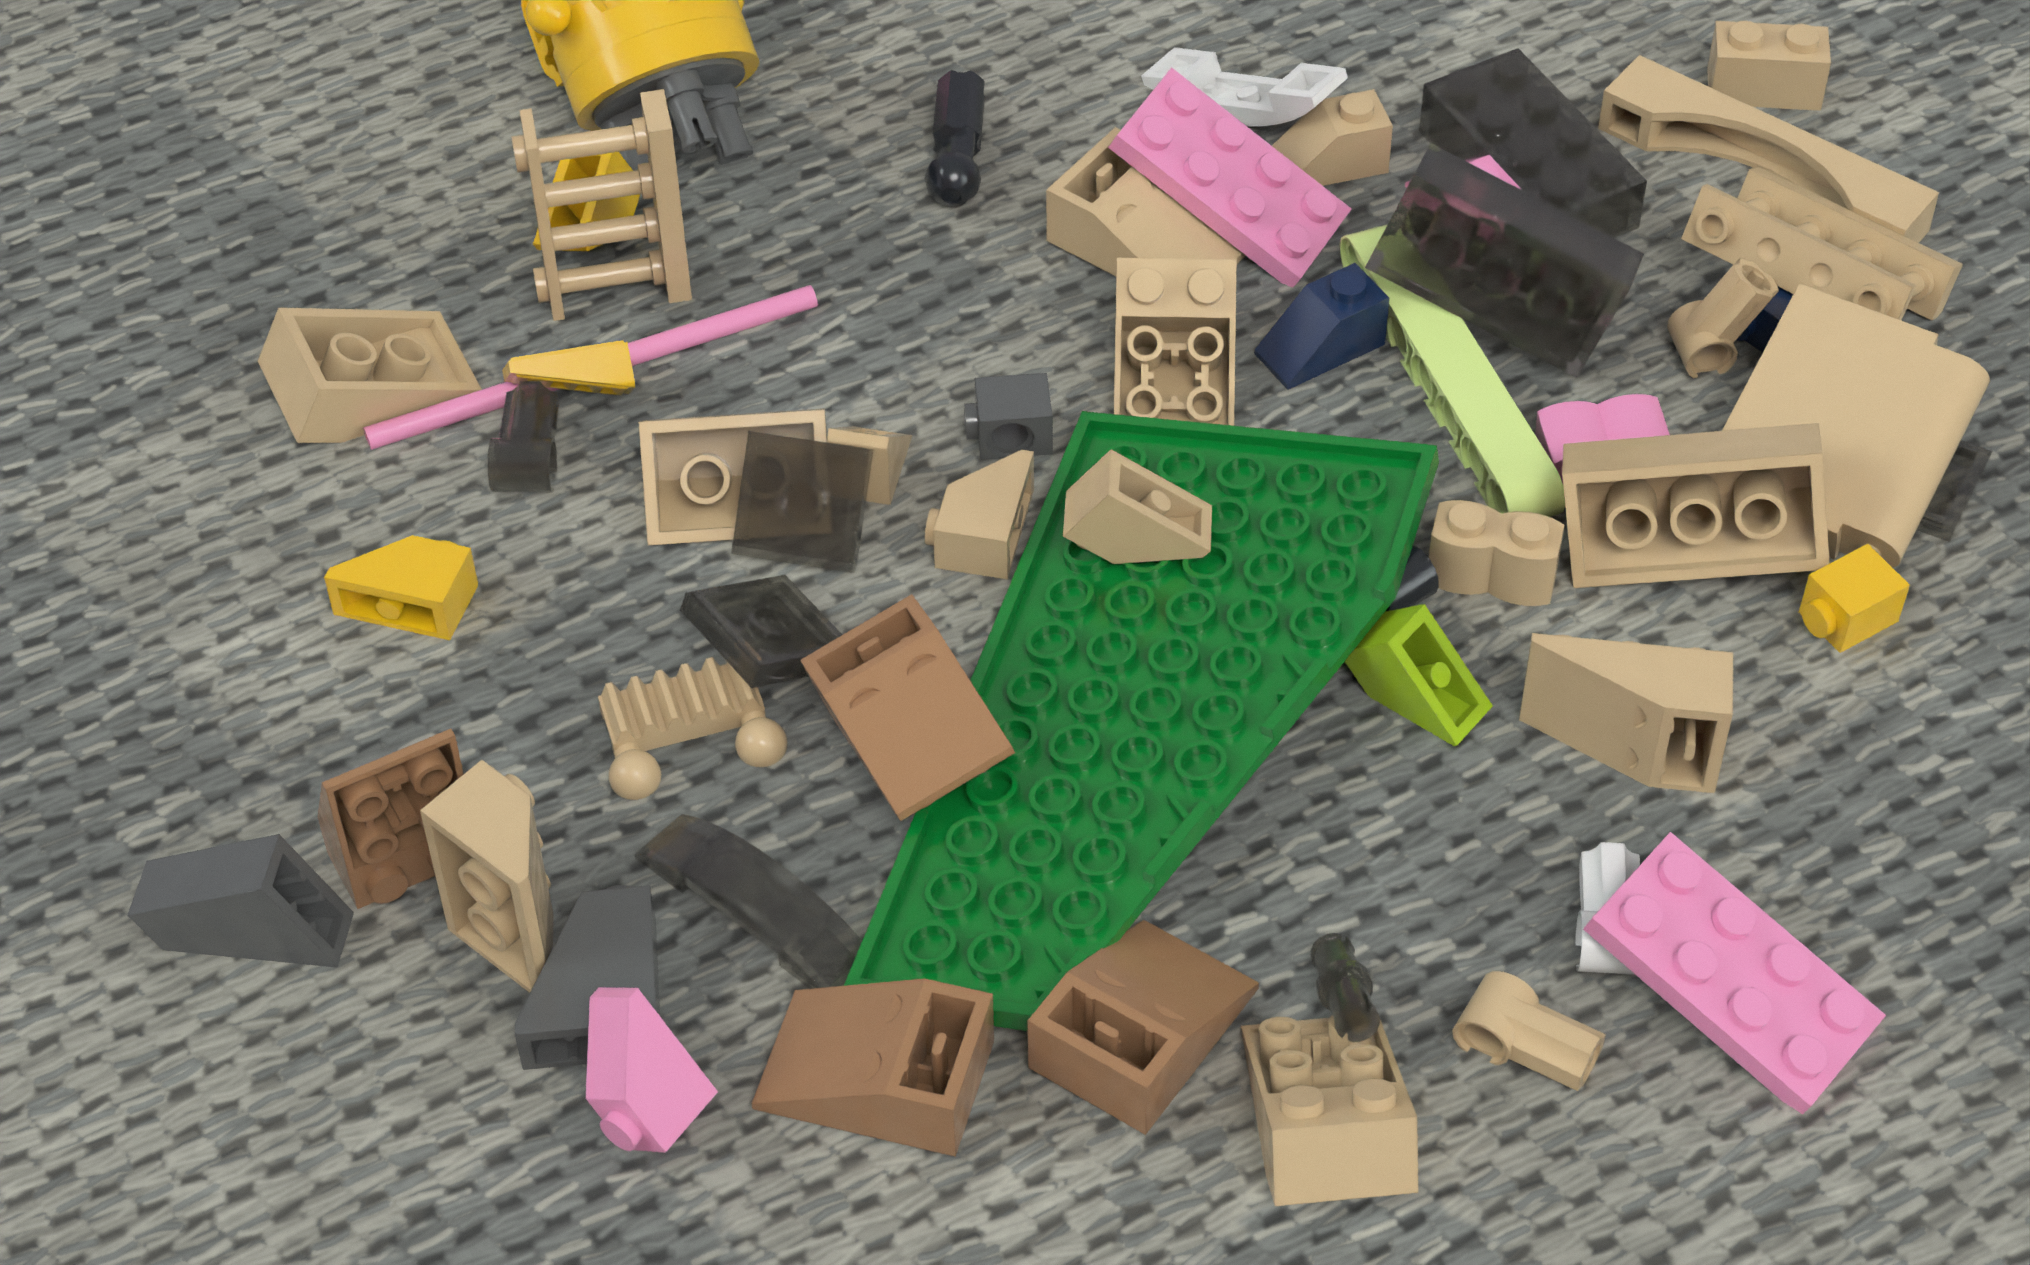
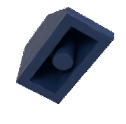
[1254,263,1390,390]

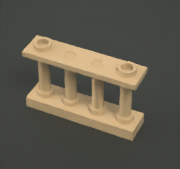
[511,89,692,321]
[1681,167,1963,321]

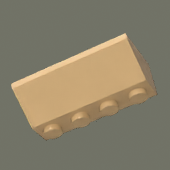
[1562,423,1830,588]

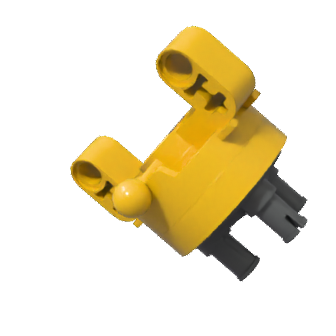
[521,0,760,171]

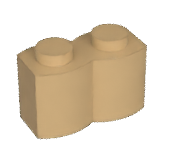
[1429,500,1564,606]

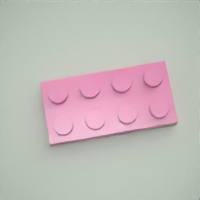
[1108,67,1352,287]
[1583,832,1886,1114]

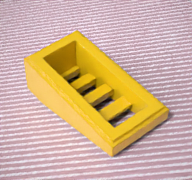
[502,340,635,395]

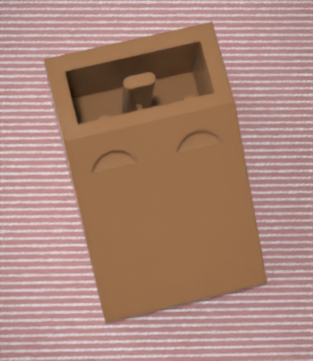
[800,594,1015,821]
[317,729,464,909]
[1027,920,1259,1135]
[752,979,994,1157]

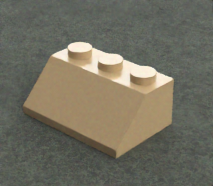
[639,408,833,545]
[420,760,554,993]

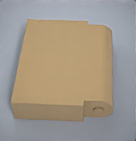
[1722,283,1990,568]

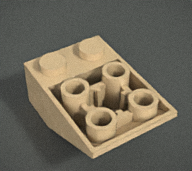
[1046,127,1246,276]
[1114,258,1237,426]
[1519,633,1733,793]
[1241,1010,1418,1206]

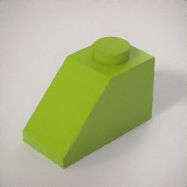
[1345,604,1493,746]

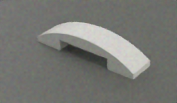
[1141,47,1348,126]

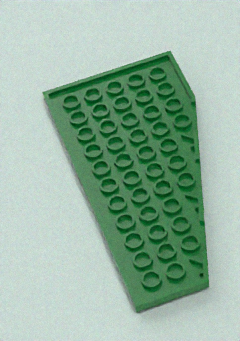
[844,411,1439,1031]

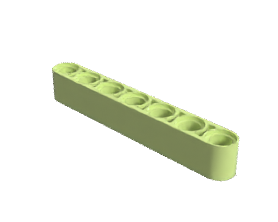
[1340,222,1565,517]

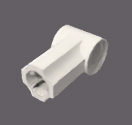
[1575,842,1640,974]

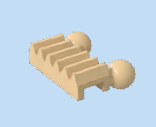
[598,651,787,800]

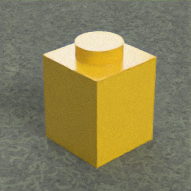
[1798,544,1910,653]

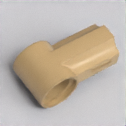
[1667,258,1779,378]
[1452,971,1606,1091]

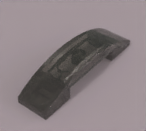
[635,814,862,989]

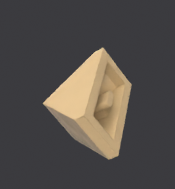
[827,426,912,505]

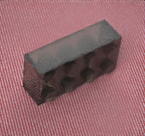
[1419,48,1647,267]
[1365,143,1644,378]

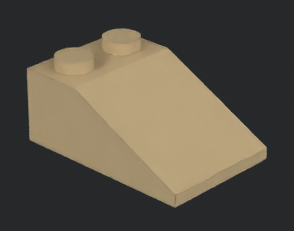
[258,308,482,443]

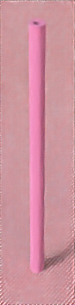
[363,285,818,450]

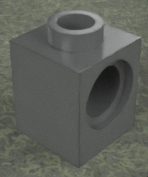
[964,373,1053,460]

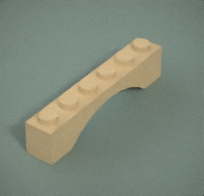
[1598,55,1939,243]

